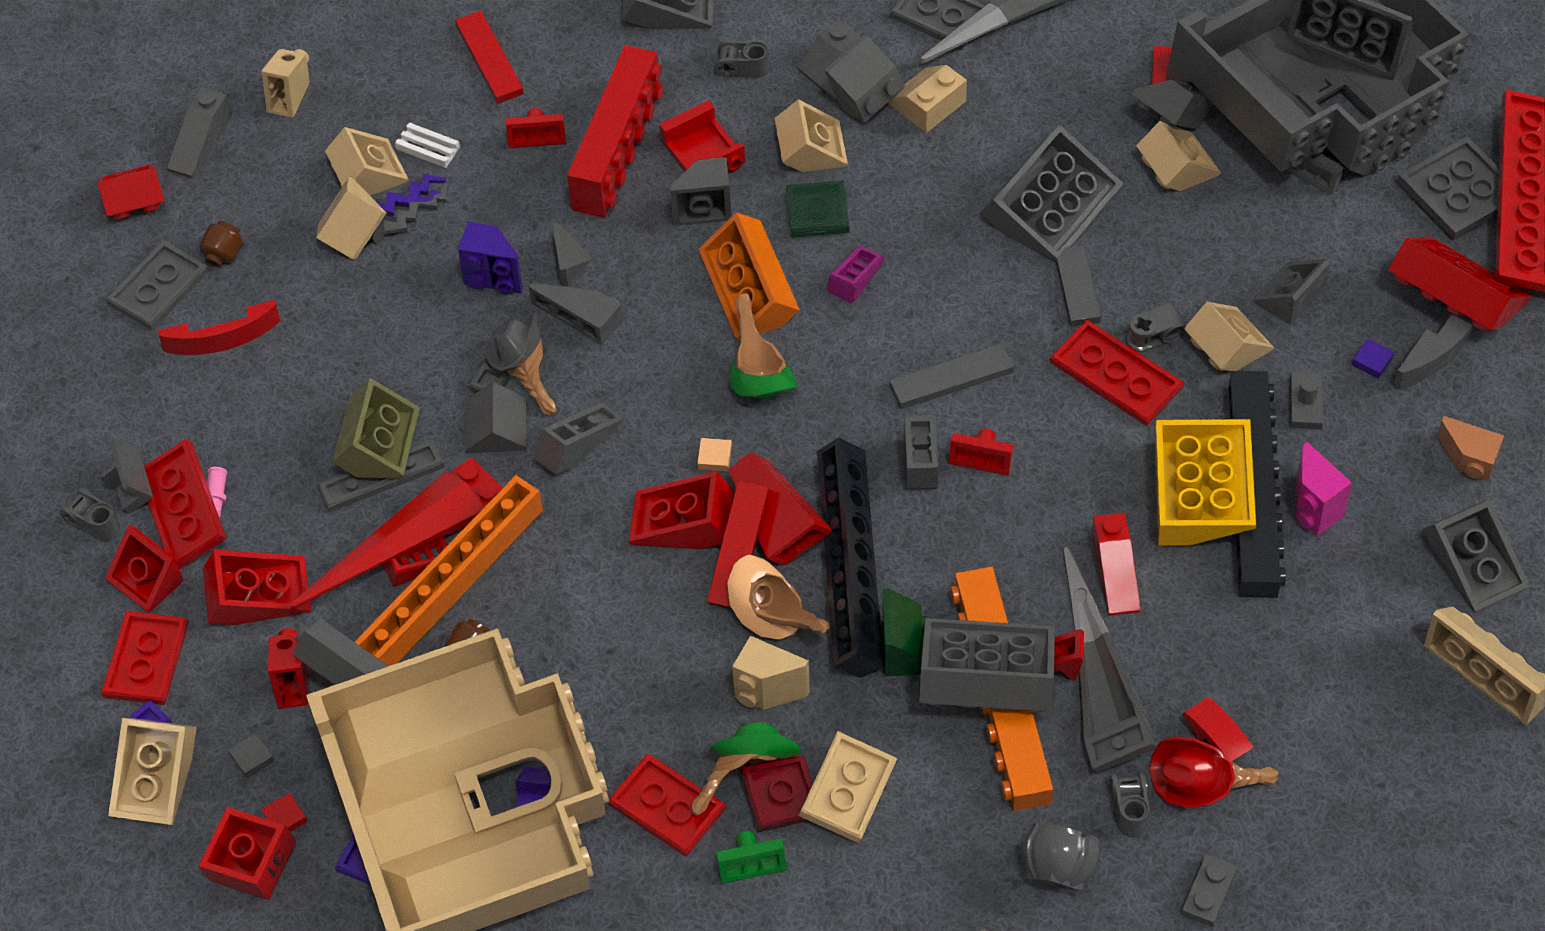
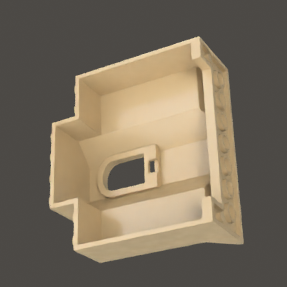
[306,628,609,931]

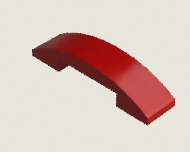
[158,300,281,355]

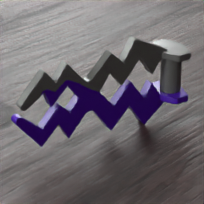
[371,174,448,244]

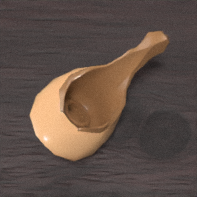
[727,554,829,640]

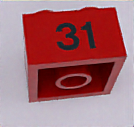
[198,807,296,900]

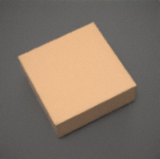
[697,438,732,472]

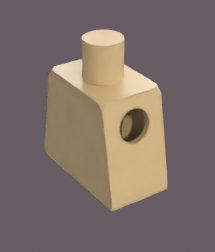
[261,49,310,118]

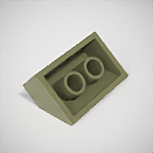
[332,378,420,478]

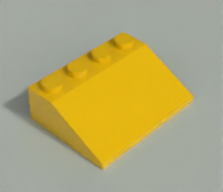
[1155,419,1256,546]

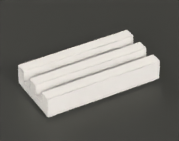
[395,123,460,168]

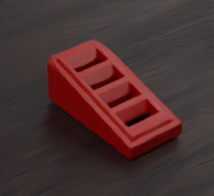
[383,537,448,587]

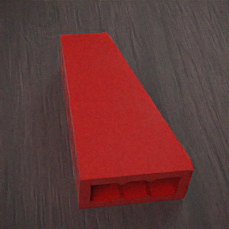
[728,452,832,566]

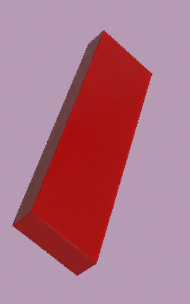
[455,10,524,104]
[707,481,770,609]

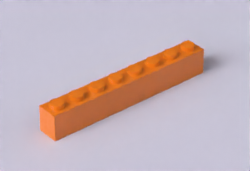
[355,475,543,666]
[950,566,1053,811]

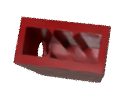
[268,628,310,709]

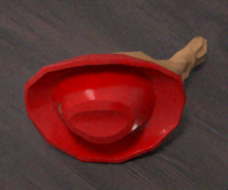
[1150,736,1279,808]

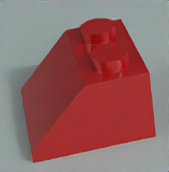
[97,163,164,219]

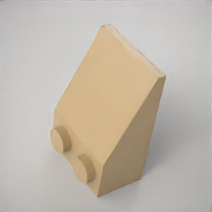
[108,718,197,825]

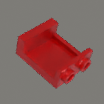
[659,100,746,172]

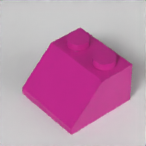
[1295,442,1352,536]

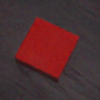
[261,793,307,832]

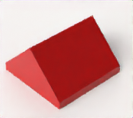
[105,525,184,612]

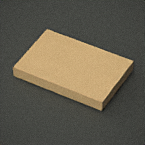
[799,731,897,843]

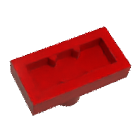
[506,108,566,148]
[948,428,1014,476]

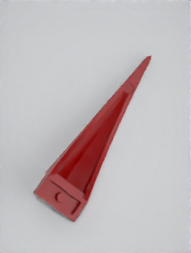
[290,457,503,610]

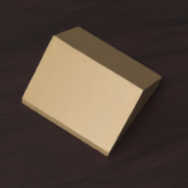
[316,177,386,259]

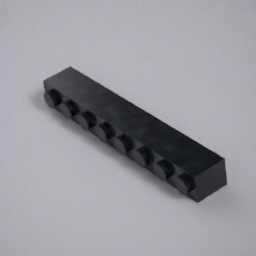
[1228,371,1286,598]

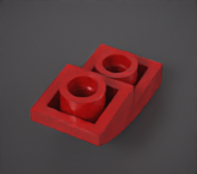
[1182,697,1253,761]

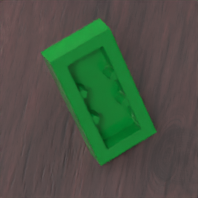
[716,831,787,884]

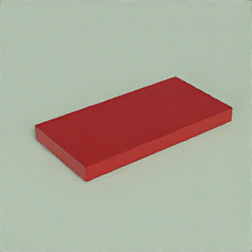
[1050,320,1184,426]
[144,438,227,569]

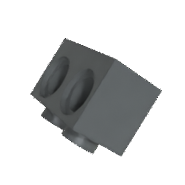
[904,416,938,489]

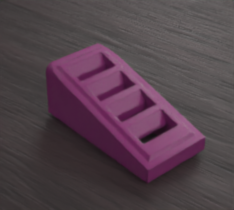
[828,245,885,303]

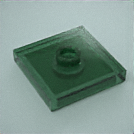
[786,180,850,238]

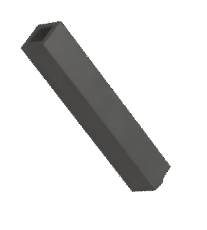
[293,618,388,685]

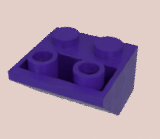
[458,221,523,293]

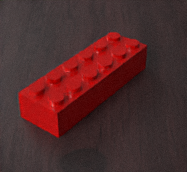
[567,45,663,218]

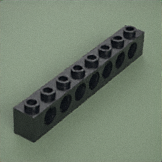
[817,437,884,678]

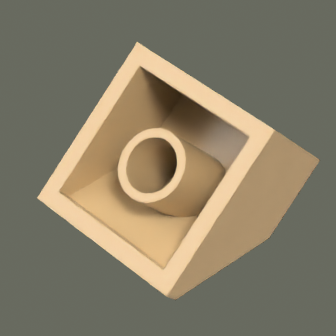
[887,65,967,133]
[775,99,848,172]
[1136,121,1221,191]
[325,127,409,195]
[1184,302,1274,371]
[732,636,810,710]

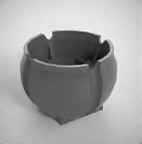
[1023,823,1100,891]

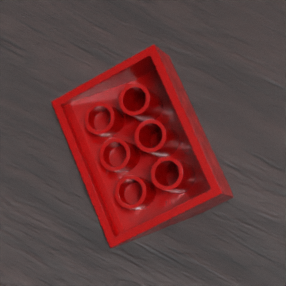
[1388,237,1533,332]

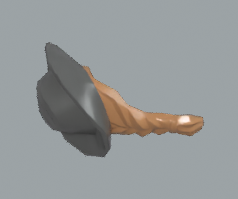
[485,312,557,416]

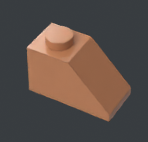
[1438,416,1504,480]

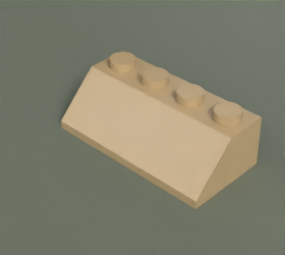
[1424,606,1545,725]

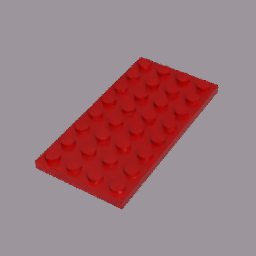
[1495,89,1545,292]

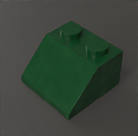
[882,589,928,676]

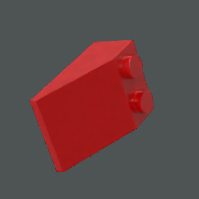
[629,471,735,549]
[202,550,311,625]

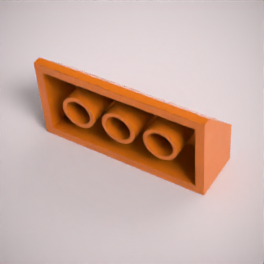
[698,212,800,340]

